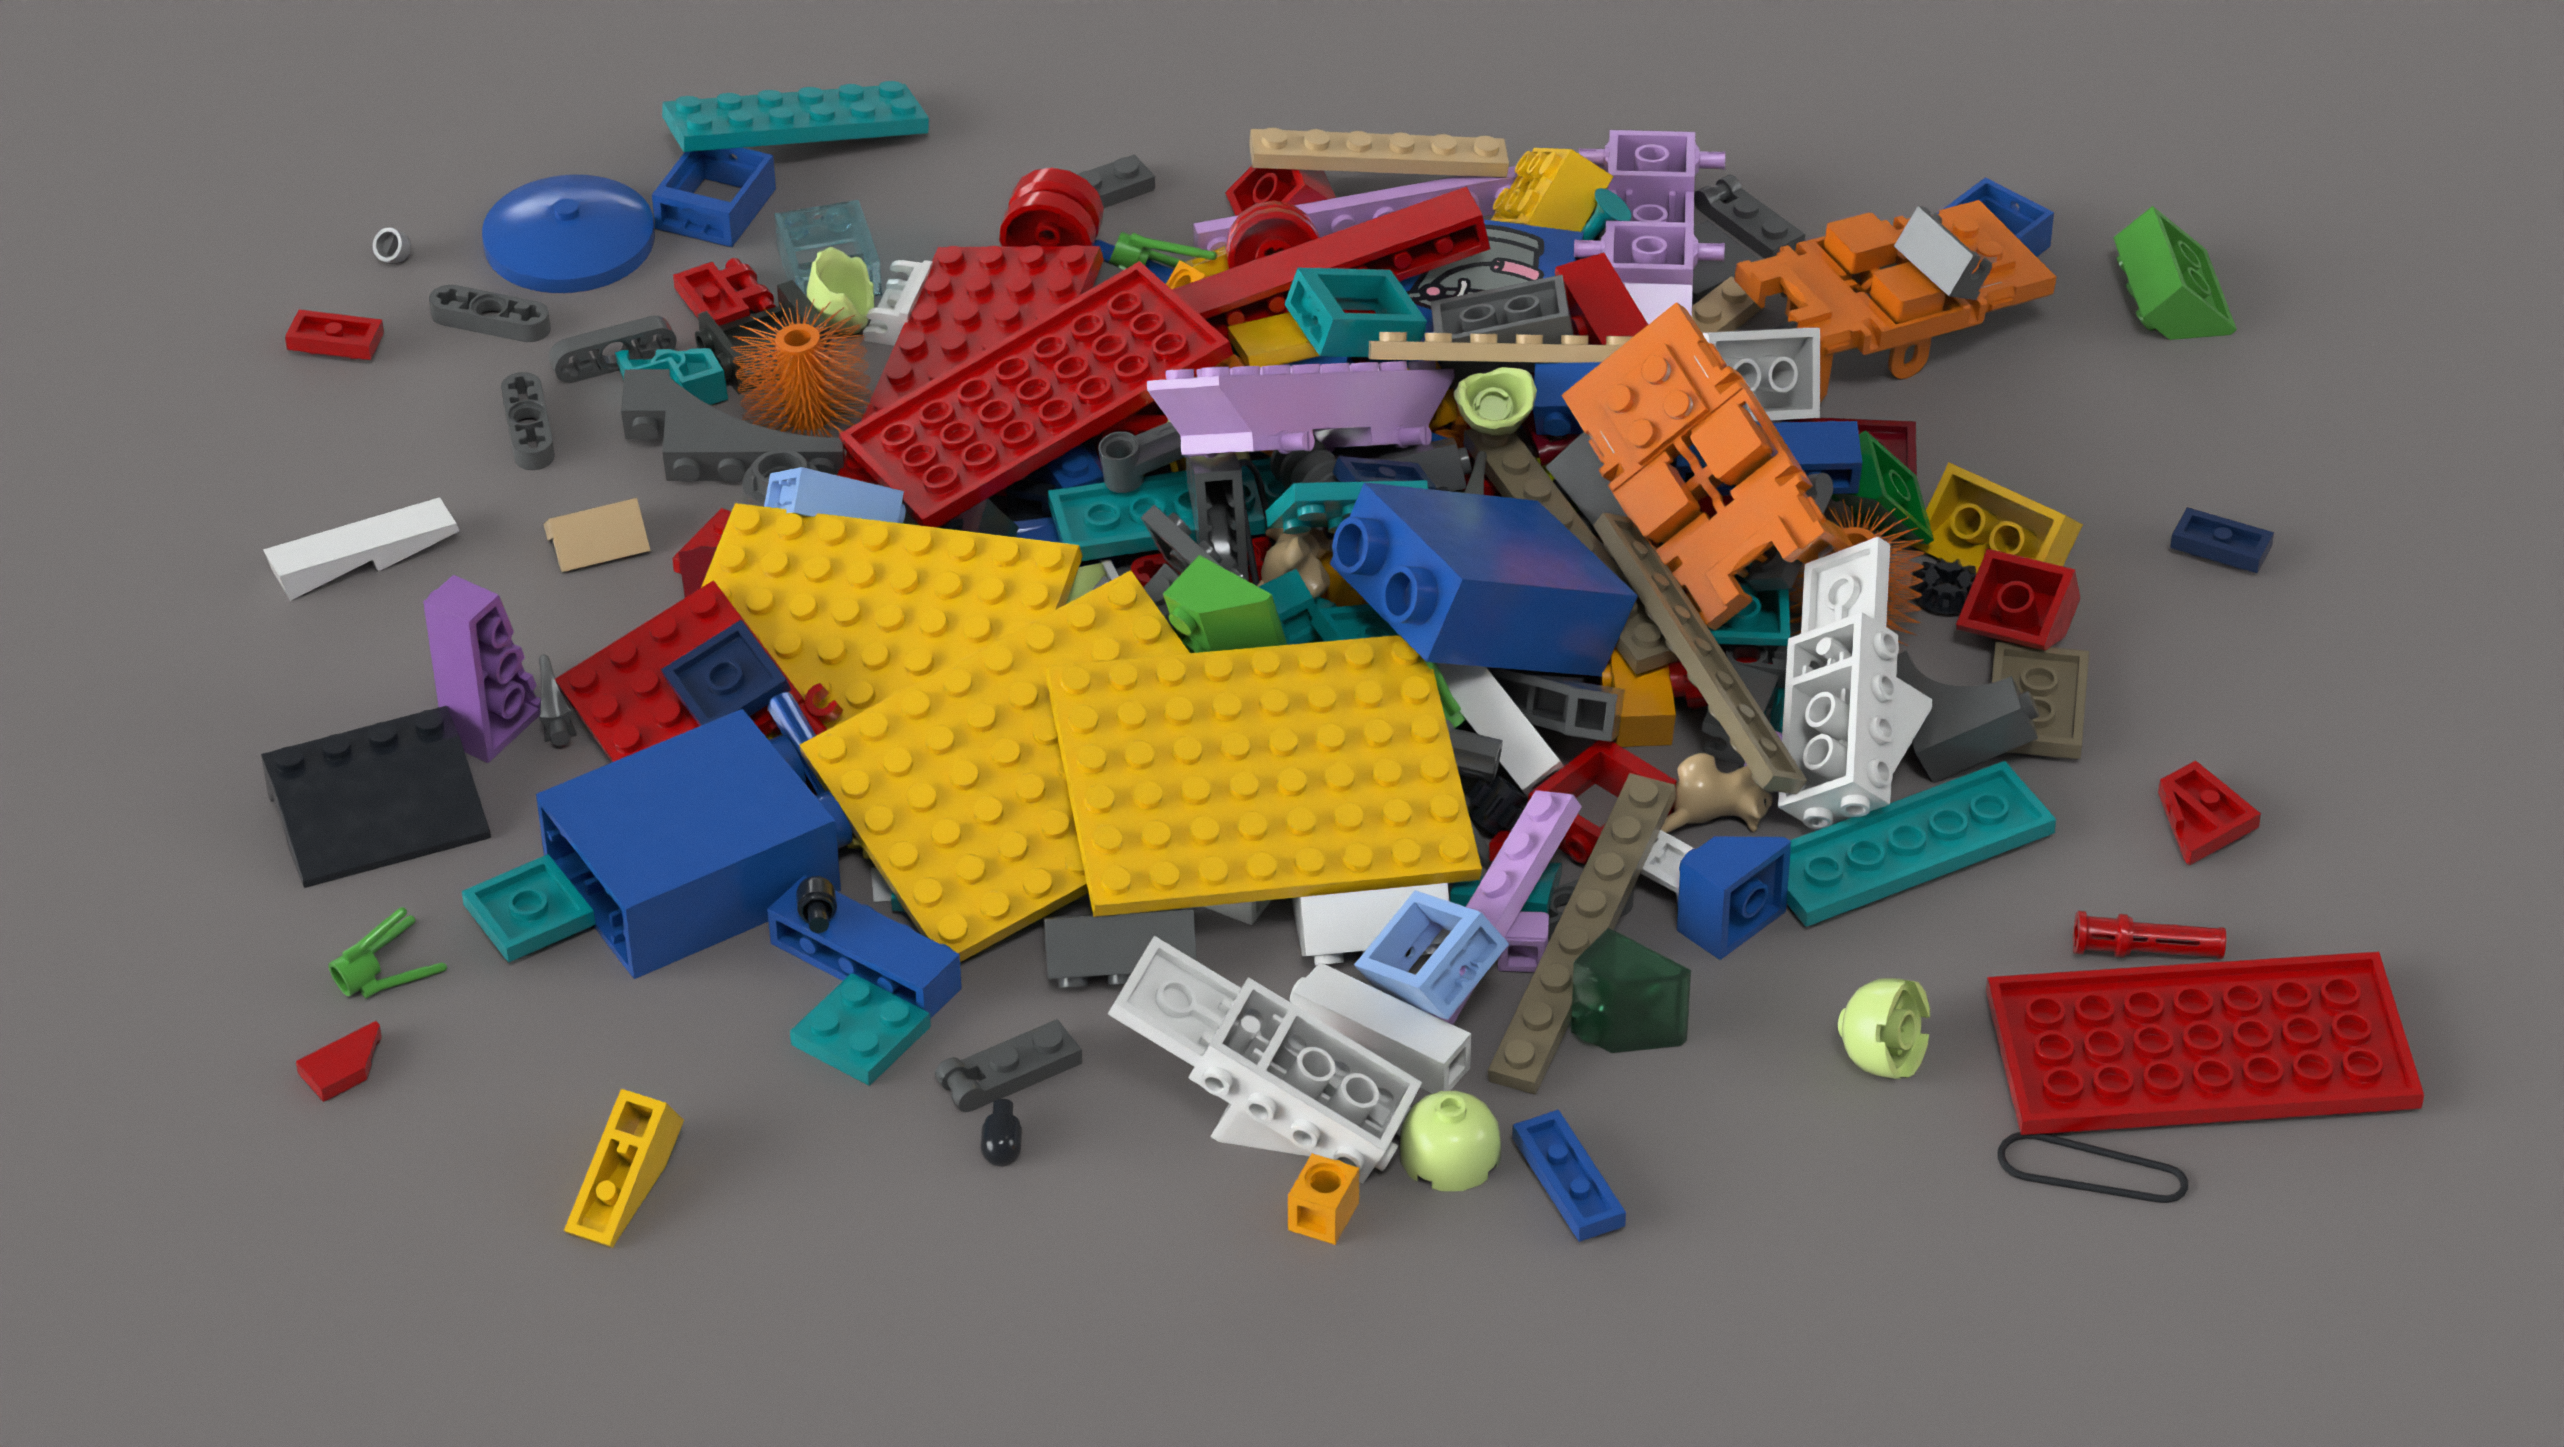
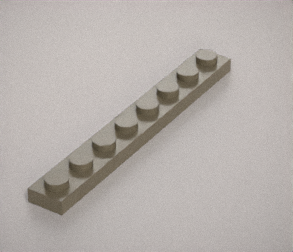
[1463,429,1678,674]
[1593,512,1808,794]
[1488,773,1676,1095]

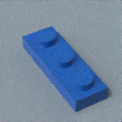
[1512,1109,1626,1242]

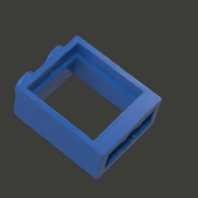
[652,148,776,247]
[1937,177,2054,257]

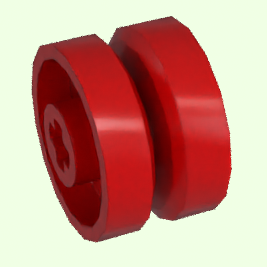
[999,167,1104,247]
[1225,200,1320,269]

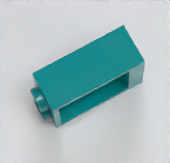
[1284,267,1427,357]

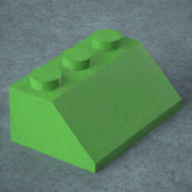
[2113,206,2237,340]
[1163,555,1287,653]

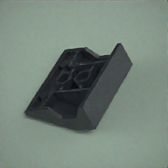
[261,706,491,888]

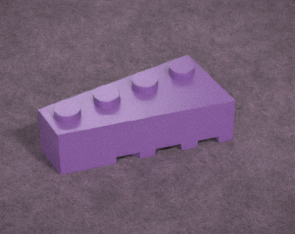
[423,575,541,763]

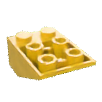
[1491,148,1614,232]

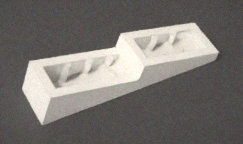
[263,497,460,601]

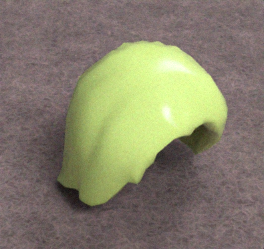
[807,247,874,334]
[1454,367,1537,436]

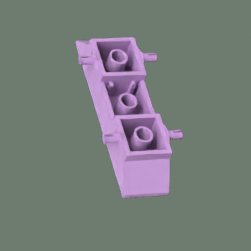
[1574,130,1725,325]
[1147,360,1454,458]

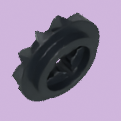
[1910,557,1977,614]

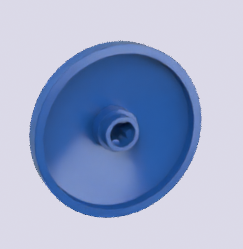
[482,175,655,293]

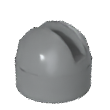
[373,227,411,263]

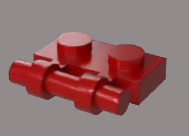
[673,258,776,326]

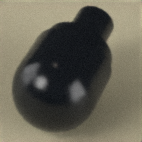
[796,876,837,933]
[981,1099,1022,1166]

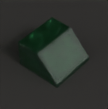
[1571,928,1691,1053]

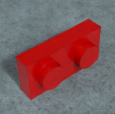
[285,309,384,360]

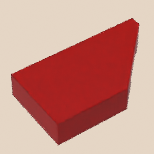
[296,1021,382,1102]

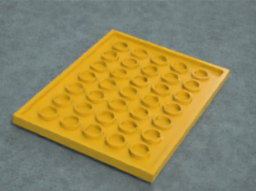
[701,503,1083,740]
[799,570,1190,962]
[1046,635,1482,917]

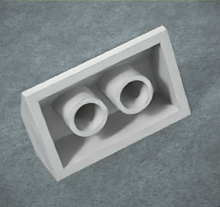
[1703,327,1820,421]
[1292,883,1451,965]

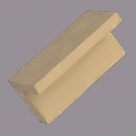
[544,498,651,573]

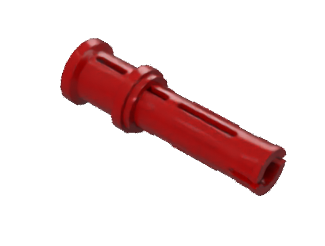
[2073,911,2226,959]

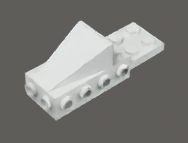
[1778,537,1932,829]
[1108,936,1422,1184]

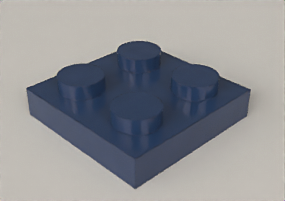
[661,620,791,726]

